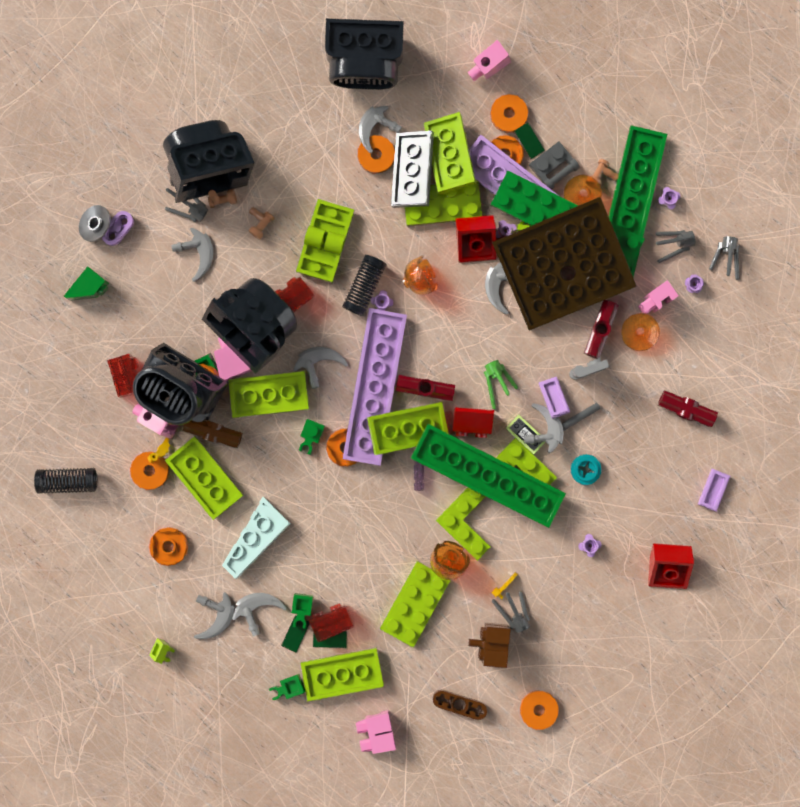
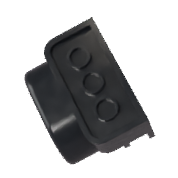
[325,18,404,90]
[163,120,255,203]
[202,278,297,374]
[133,342,228,425]

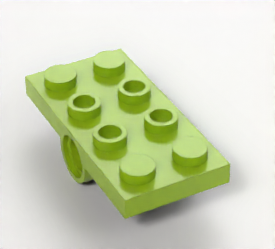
[296,199,354,283]

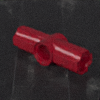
[583,300,619,359]
[396,375,455,401]
[657,390,718,428]

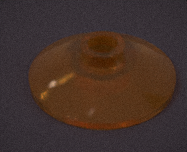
[564,175,602,205]
[621,313,660,351]

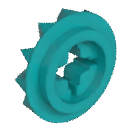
[571,454,601,485]

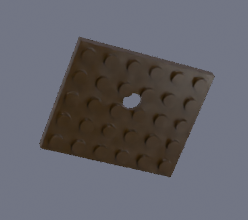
[492,197,637,331]

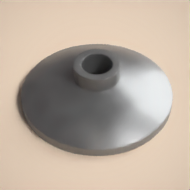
[79,205,111,242]

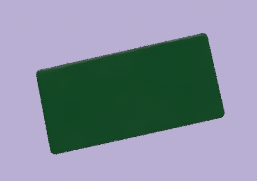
[515,122,544,159]
[281,615,310,653]
[313,630,347,648]

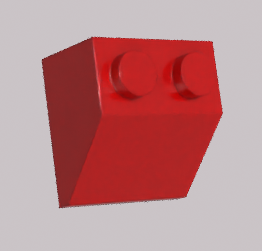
[455,215,496,263]
[452,407,494,438]
[648,543,694,589]

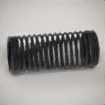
[342,255,387,316]
[34,467,97,494]

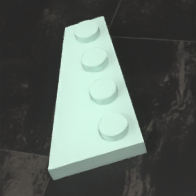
[222,497,291,579]

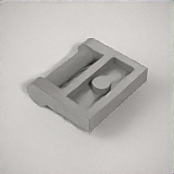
[569,358,609,380]

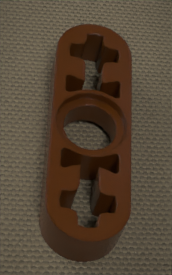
[433,689,487,720]

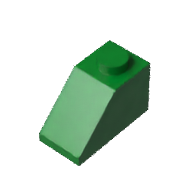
[64,266,109,301]

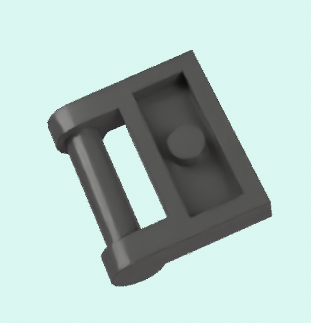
[529,141,580,190]

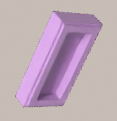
[539,377,570,419]
[698,469,730,512]

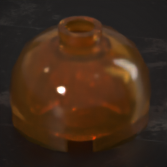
[403,255,438,295]
[430,541,470,580]

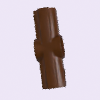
[182,420,243,448]

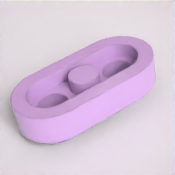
[102,211,134,246]

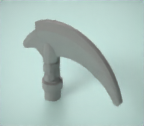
[359,106,402,153]
[171,228,213,282]
[485,263,508,314]
[294,347,348,389]
[524,403,564,453]
[194,592,234,639]
[232,593,287,636]

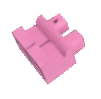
[638,280,679,315]
[356,710,396,754]

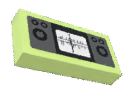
[505,414,545,455]

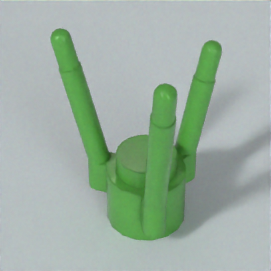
[484,360,518,410]

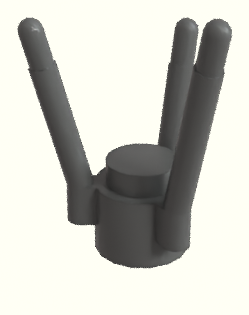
[165,188,208,222]
[655,230,696,263]
[709,236,739,280]
[492,591,530,633]

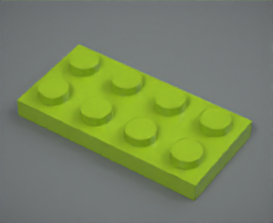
[424,112,476,194]
[405,181,482,226]
[228,371,309,418]
[367,402,448,455]
[165,436,244,520]
[380,561,451,648]
[300,647,384,701]

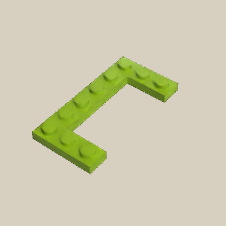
[436,438,557,561]

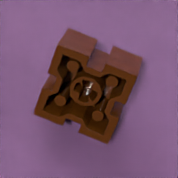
[468,623,511,668]

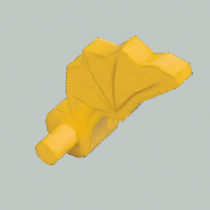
[148,437,170,463]
[491,572,518,599]

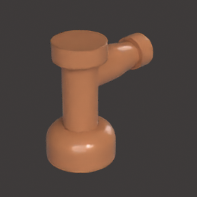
[586,159,618,189]
[208,189,237,208]
[248,207,275,240]

